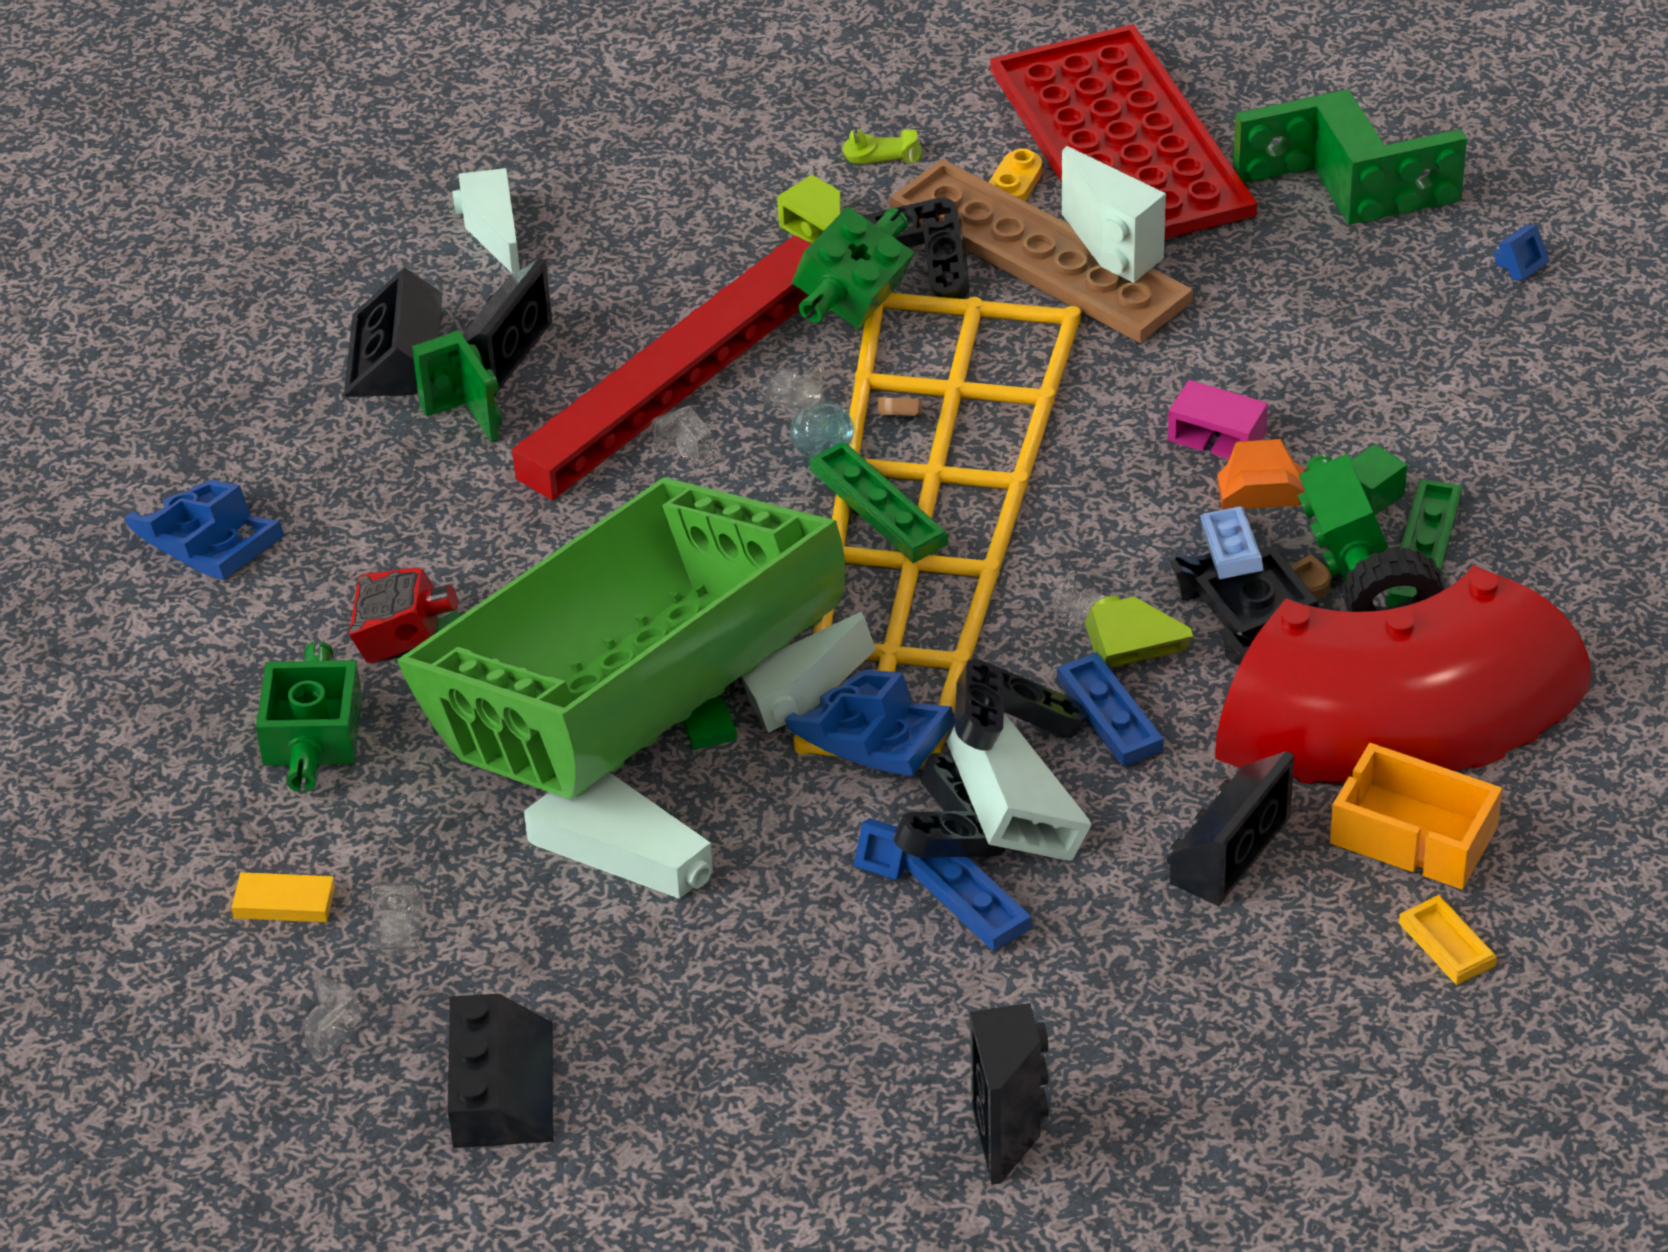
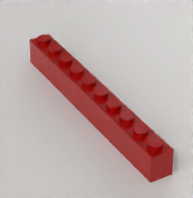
[512,235,811,501]

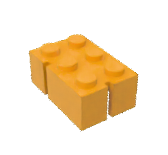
[1330,742,1503,890]

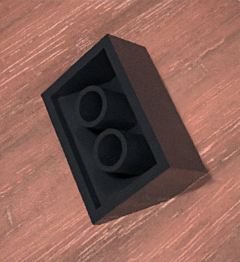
[462,258,553,397]
[344,267,443,397]
[1167,751,1294,906]
[448,993,553,1148]
[970,1003,1049,1185]

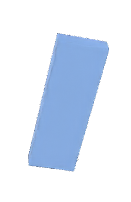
[1200,506,1264,579]

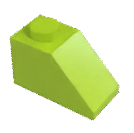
[777,174,841,244]
[1085,595,1193,668]

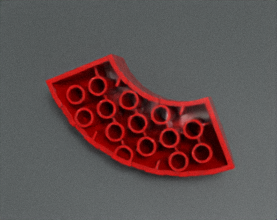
[1215,565,1591,786]

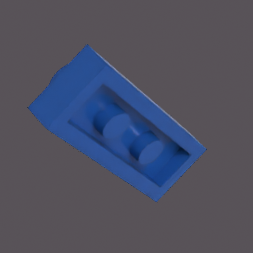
[1057,652,1164,767]
[904,853,1031,952]

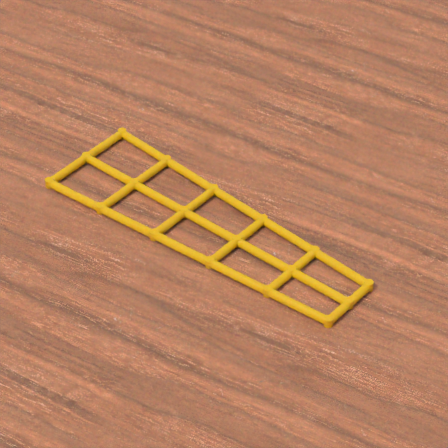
[794,293,1081,766]

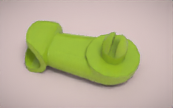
[842,129,922,165]

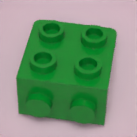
[412,330,502,442]

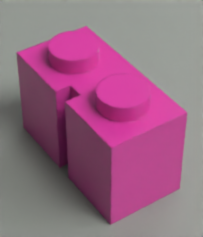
[1168,380,1268,459]

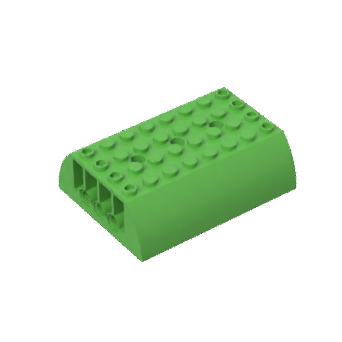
[397,477,845,800]

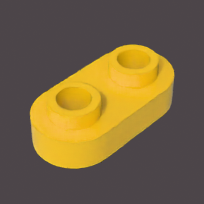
[989,148,1042,202]

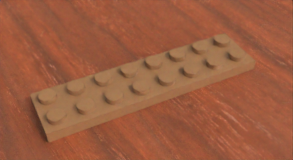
[890,158,1193,343]

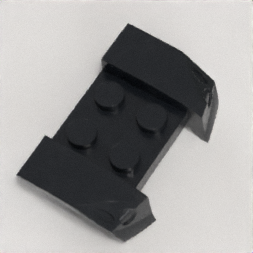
[1168,544,1318,665]

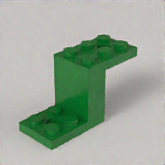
[1233,89,1467,225]

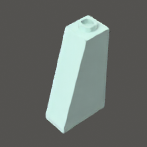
[947,714,1091,861]
[524,772,713,899]

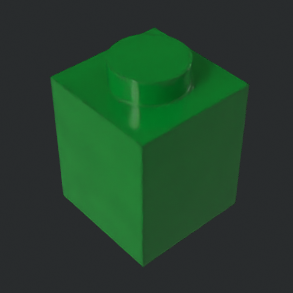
[1351,444,1407,516]

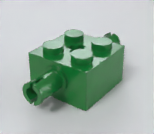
[791,206,915,329]
[1298,453,1389,583]
[256,641,363,793]

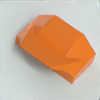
[1217,439,1305,510]

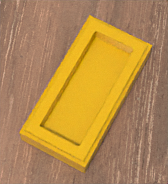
[231,872,335,922]
[1399,895,1497,985]

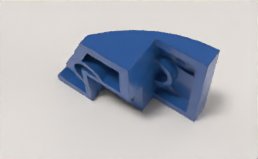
[124,480,285,580]
[785,669,955,776]

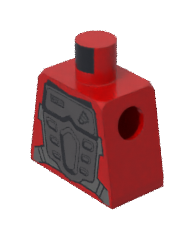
[349,567,458,663]

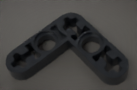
[862,197,970,299]
[955,659,1087,751]
[893,753,1007,858]

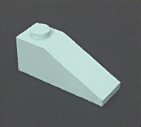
[452,168,520,273]
[740,612,876,733]

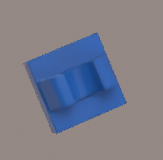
[1493,225,1550,280]
[853,818,907,880]

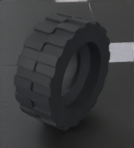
[1342,548,1445,612]

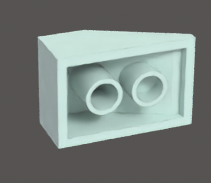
[1062,146,1166,283]

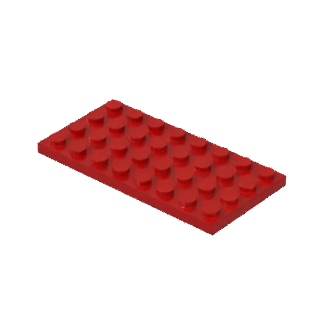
[990,24,1257,239]

